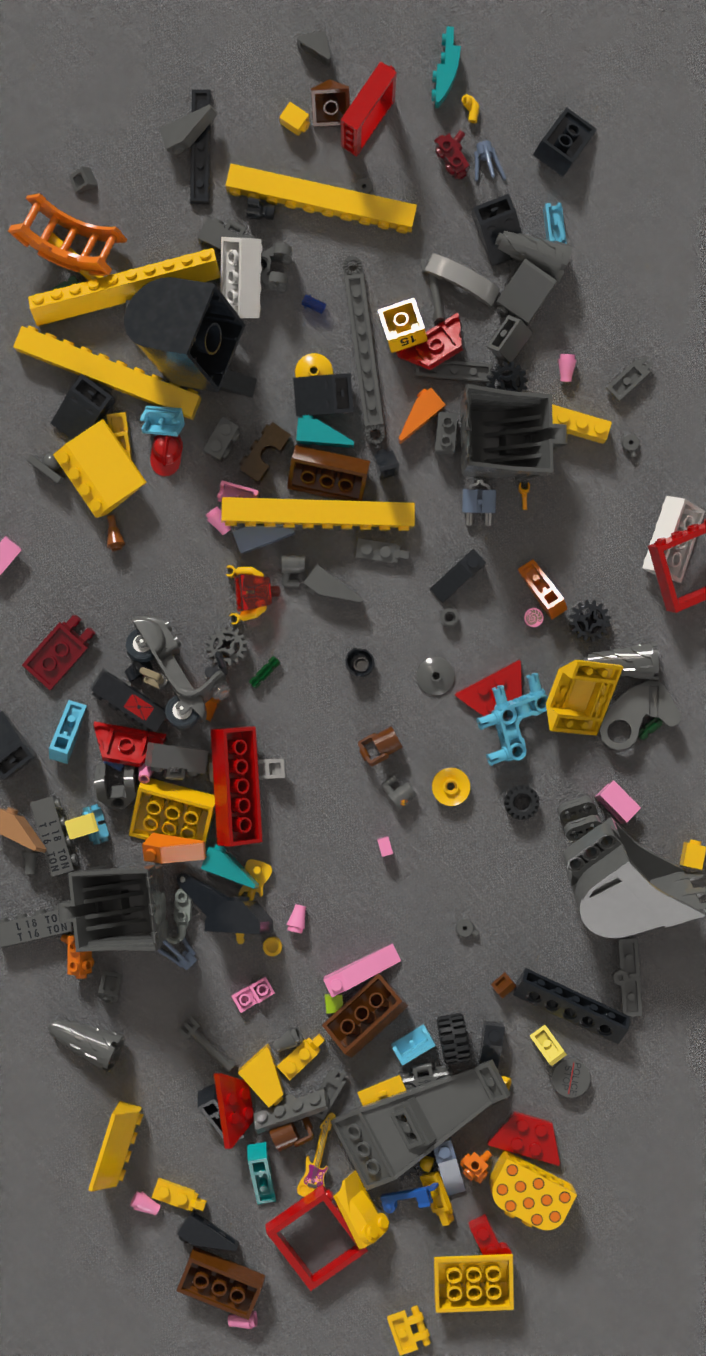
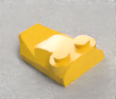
[333,1170,389,1249]

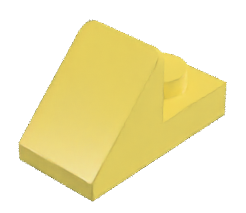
[65,813,99,839]
[530,1025,567,1066]

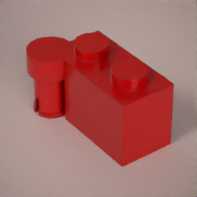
[468,1213,512,1255]

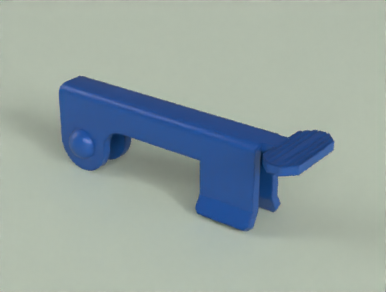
[380,1183,439,1213]

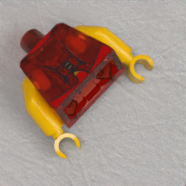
[225,565,281,625]

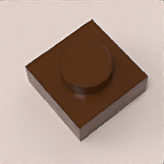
[491,972,517,999]

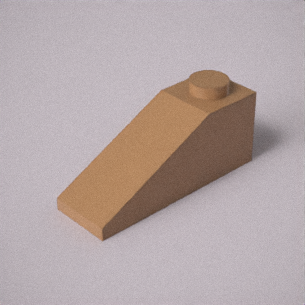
[0,807,47,853]

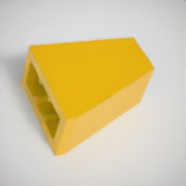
[238,1043,284,1107]

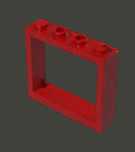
[341,61,397,157]
[648,519,706,613]
[265,1184,368,1291]

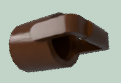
[358,726,403,767]
[269,1117,314,1152]

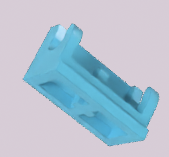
[543,202,567,244]
[140,405,185,436]
[391,1024,436,1066]

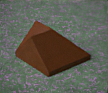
[311,79,350,127]

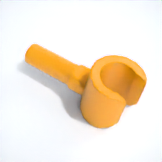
[518,482,530,510]

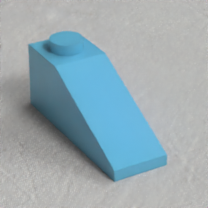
[49,700,87,764]

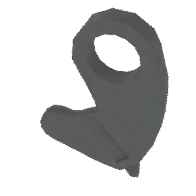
[600,672,682,752]

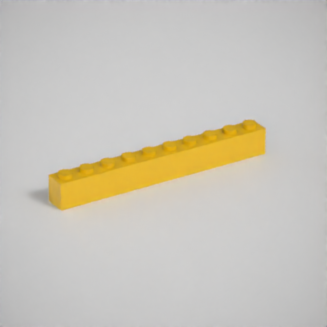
[225,163,417,234]
[28,248,221,326]
[13,325,201,420]
[221,497,415,531]

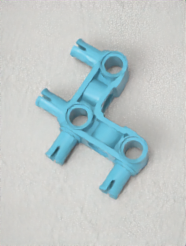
[476,673,548,766]

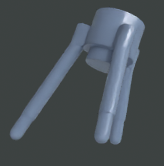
[474,140,506,182]
[157,930,197,970]

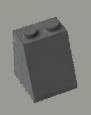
[495,259,557,326]

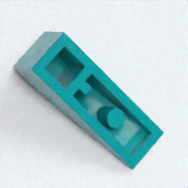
[296,415,354,448]
[201,844,259,889]
[247,1142,276,1205]

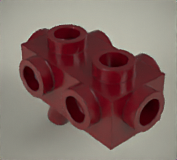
[434,130,470,180]

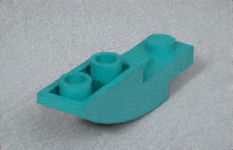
[431,26,461,109]

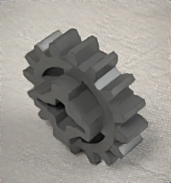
[206,626,247,668]

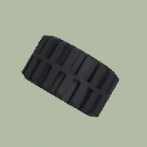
[437,1013,471,1065]

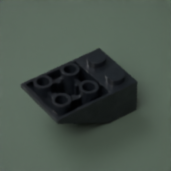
[471,194,522,267]
[293,373,354,416]
[50,374,115,439]
[0,711,38,780]

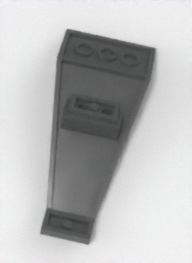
[330,1060,511,1191]

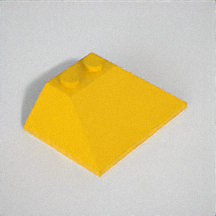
[546,660,623,736]

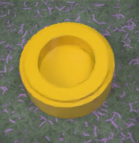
[263,936,282,956]

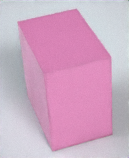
[377,836,393,857]

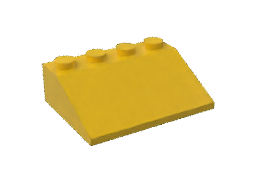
[53,419,147,518]
[129,778,215,845]
[88,1101,143,1191]
[434,1254,514,1313]

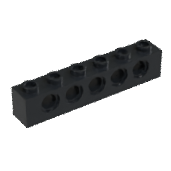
[513,968,631,1044]

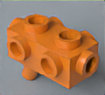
[61,934,94,979]
[460,1150,492,1184]

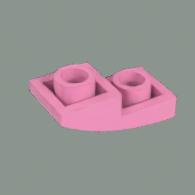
[231,976,275,1013]

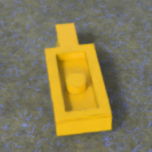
[277,1033,325,1080]
[420,1171,454,1226]
[151,1178,206,1211]

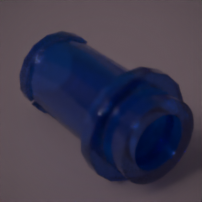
[301,294,327,314]

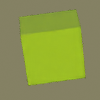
[325,993,343,1014]

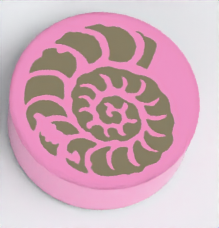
[524,608,544,627]

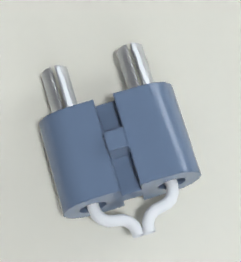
[462,480,496,526]

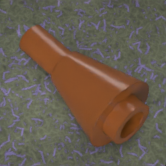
[107,515,126,551]

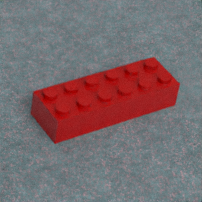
[210,726,263,847]

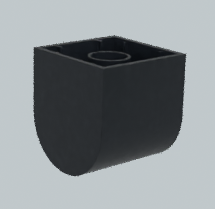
[124,277,245,393]

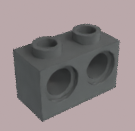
[434,412,458,455]

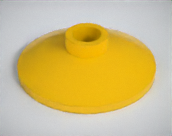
[295,353,333,377]
[432,767,470,806]

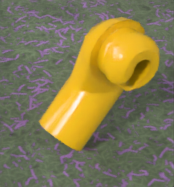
[461,94,480,124]

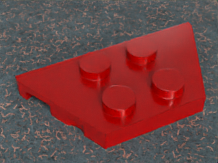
[396,313,463,370]
[454,660,522,716]
[93,721,167,767]
[214,1073,254,1149]
[487,1111,560,1166]

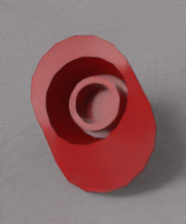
[150,435,183,476]

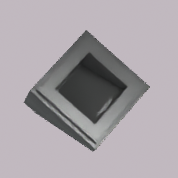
[69,167,97,194]

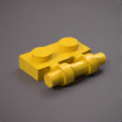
[387,1305,431,1356]

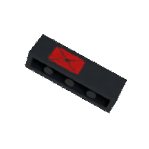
[90,668,166,732]

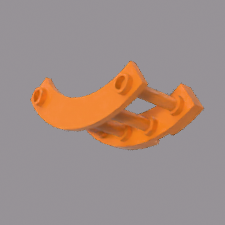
[8,193,127,276]

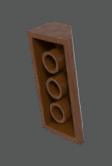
[287,445,370,501]
[322,973,409,1058]
[176,1246,265,1320]

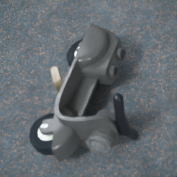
[126,615,231,729]

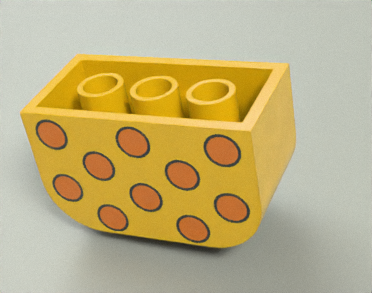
[489,1150,577,1230]

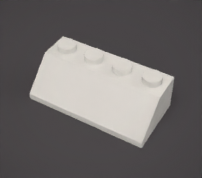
[220,237,262,318]
[642,496,705,583]

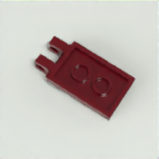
[22,615,96,690]

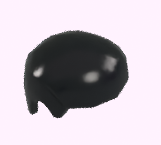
[345,648,375,677]

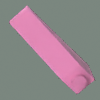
[323,943,401,997]

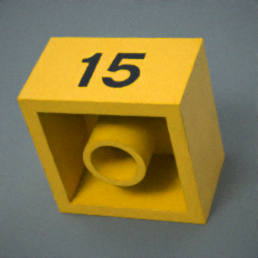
[378,298,428,353]

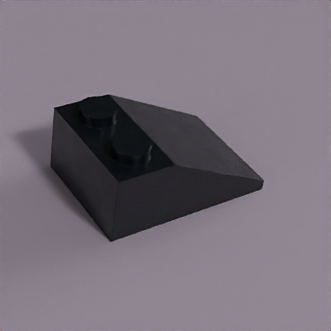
[533,107,597,177]

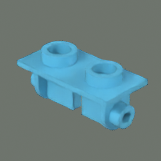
[82,804,109,845]

